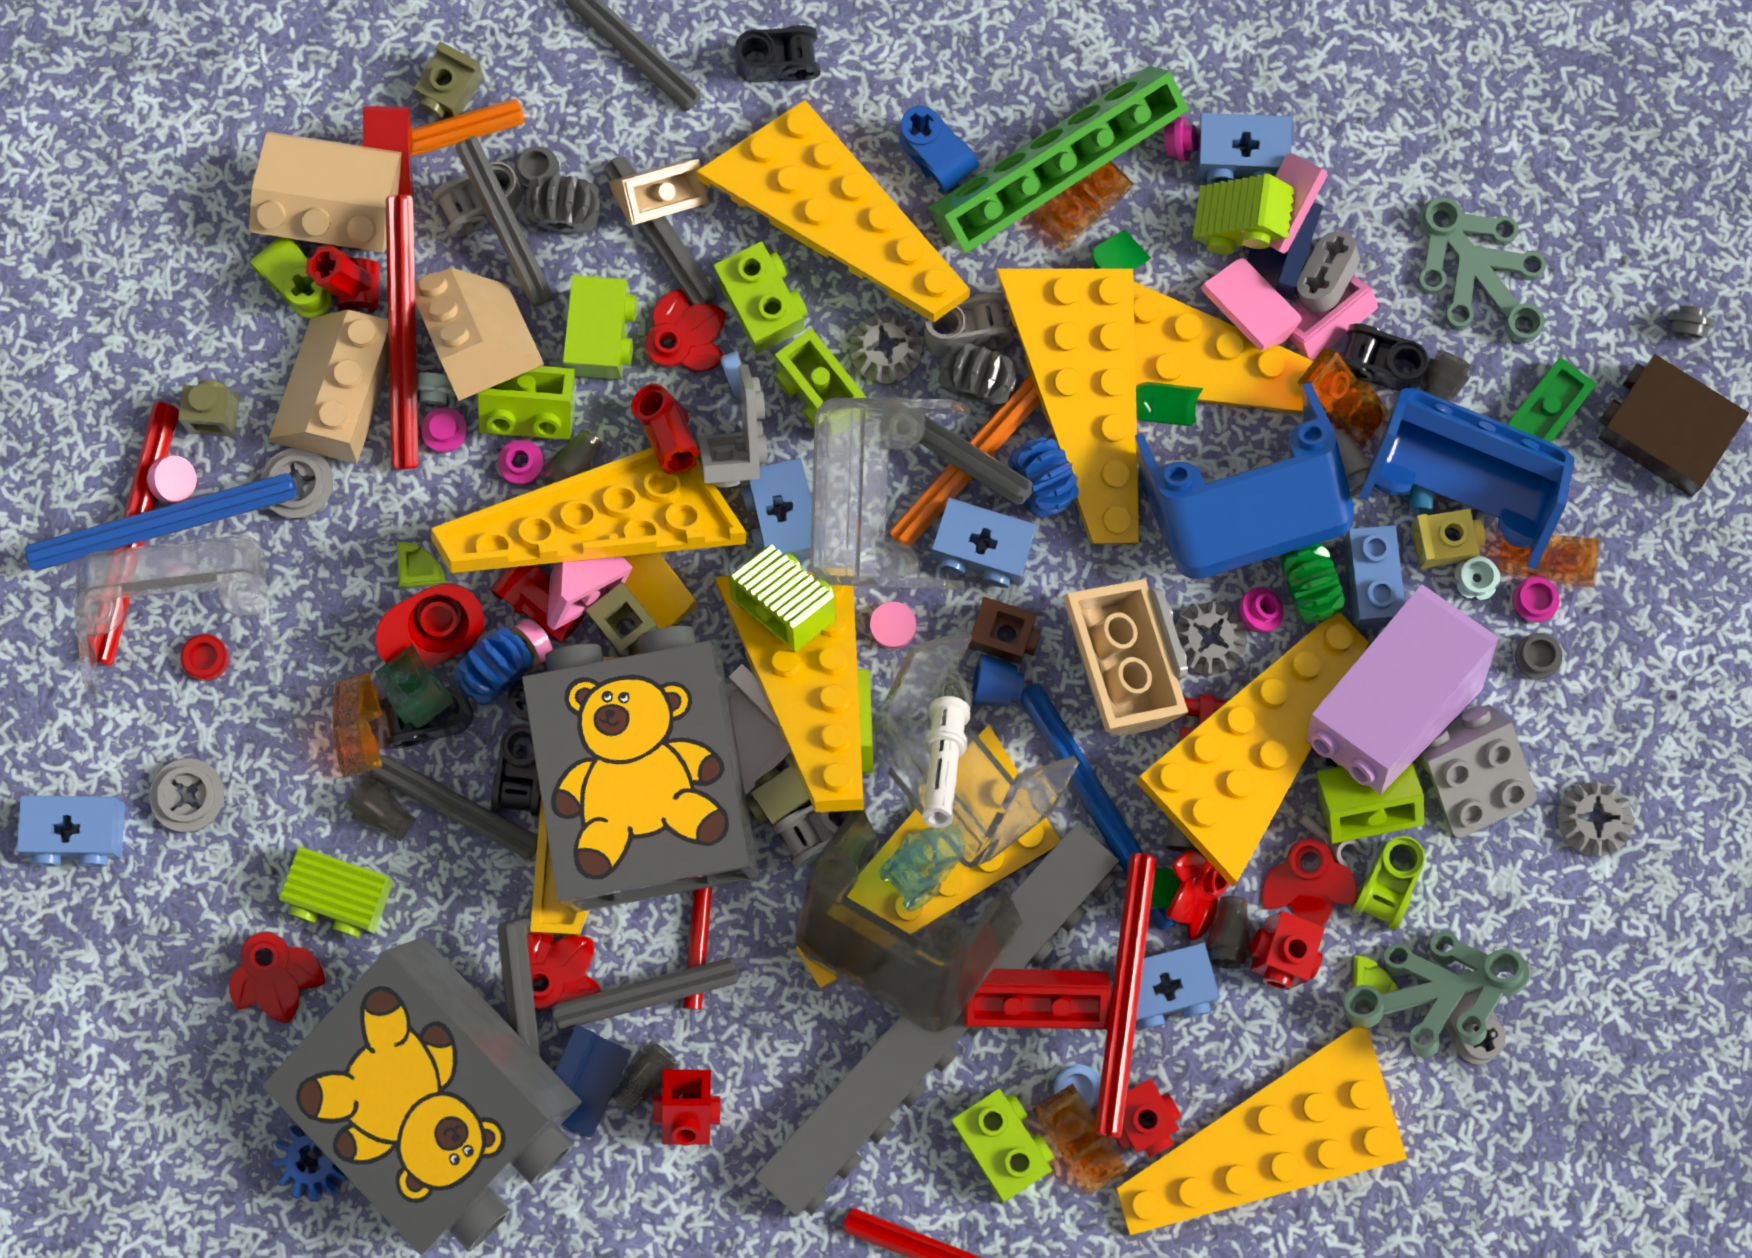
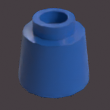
[970,654,1025,707]

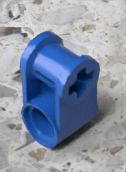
[900,106,979,195]

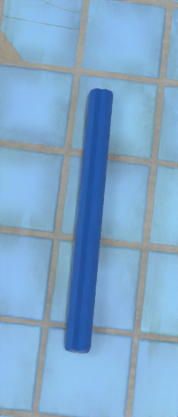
[25,473,297,571]
[1020,683,1177,930]

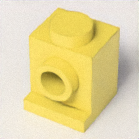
[1411,509,1486,569]

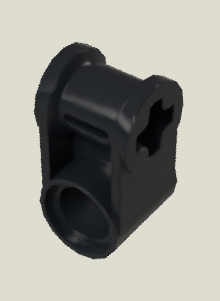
[735,25,821,83]
[1335,323,1428,391]
[379,687,473,749]
[491,724,541,817]

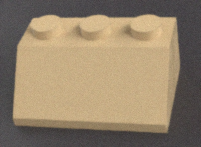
[249,132,402,253]
[415,267,544,401]
[268,309,389,464]
[1063,579,1188,736]

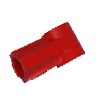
[306,245,381,313]
[631,383,700,475]
[489,565,586,643]

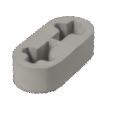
[1297,231,1360,313]

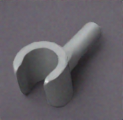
[1298,813,1361,867]

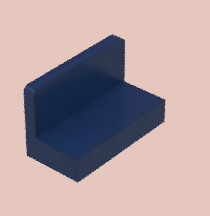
[1247,202,1323,300]
[554,1025,631,1137]

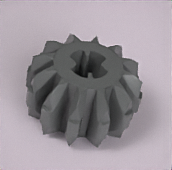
[524,174,602,234]
[937,342,1018,406]

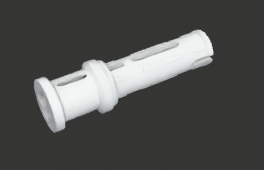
[922,696,971,828]

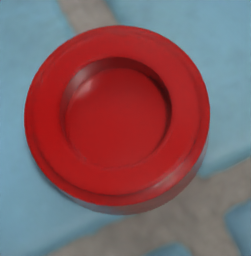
[180,634,229,681]

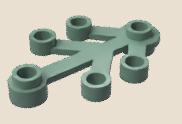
[1418,197,1546,344]
[1344,932,1529,1057]

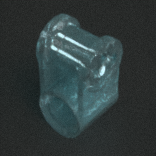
[878,824,965,912]

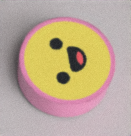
[510,619,553,667]

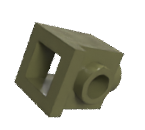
[414,41,484,119]
[178,380,240,437]
[586,582,658,657]
[747,754,812,827]

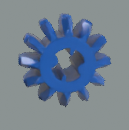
[1008,437,1079,518]
[453,627,534,705]
[272,1125,350,1202]

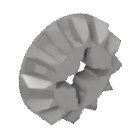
[850,312,922,384]
[260,448,334,520]
[1175,601,1247,675]
[149,758,225,833]
[1558,781,1635,857]

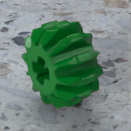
[1281,543,1345,624]

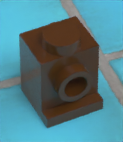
[968,597,1042,664]

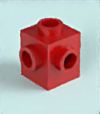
[1249,911,1325,990]
[652,1069,720,1146]
[1115,1078,1181,1158]

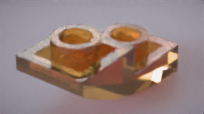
[1033,161,1134,250]
[1297,348,1389,447]
[1498,534,1601,588]
[333,672,383,777]
[1033,1083,1129,1195]

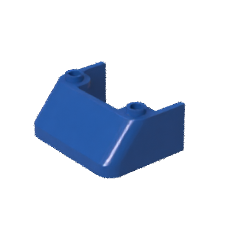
[1134,382,1354,579]
[1359,388,1574,570]

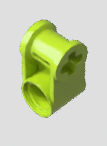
[249,237,333,319]
[1351,836,1425,931]

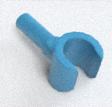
[1397,484,1434,514]

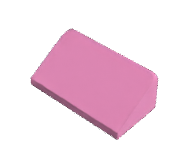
[1269,153,1328,254]
[1200,258,1302,351]
[1289,275,1379,360]

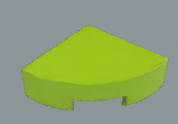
[397,542,446,589]
[1352,955,1398,994]

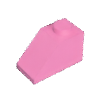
[547,556,633,631]

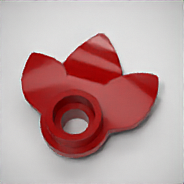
[645,289,726,372]
[1262,838,1357,927]
[1166,850,1229,940]
[229,931,325,1023]
[527,932,601,1011]

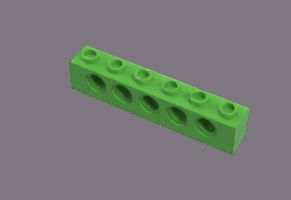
[927,65,1189,254]

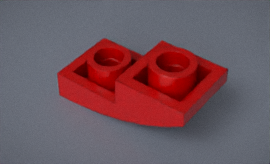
[363,106,414,199]

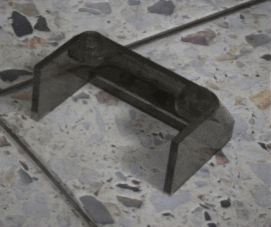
[796,810,1024,1032]

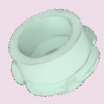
[417,373,456,405]
[1454,555,1500,600]

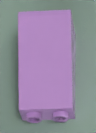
[1305,584,1499,795]

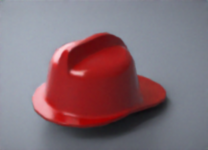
[375,583,484,673]

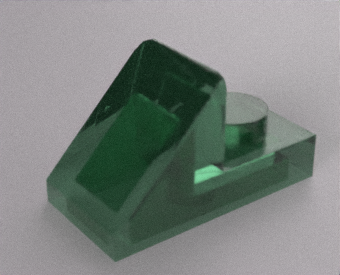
[375,643,453,728]

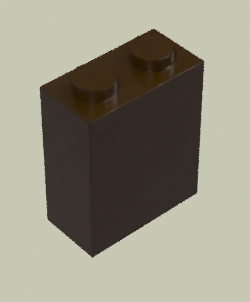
[1598,354,1749,497]

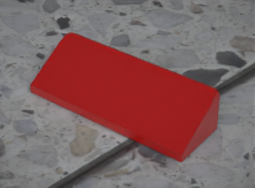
[964,968,1110,1030]

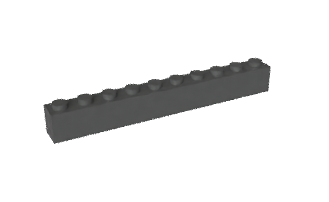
[754,823,1120,1218]

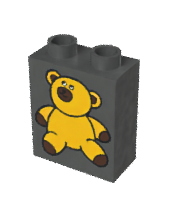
[522,626,760,913]
[262,937,582,1256]

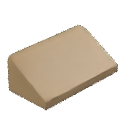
[609,159,709,225]

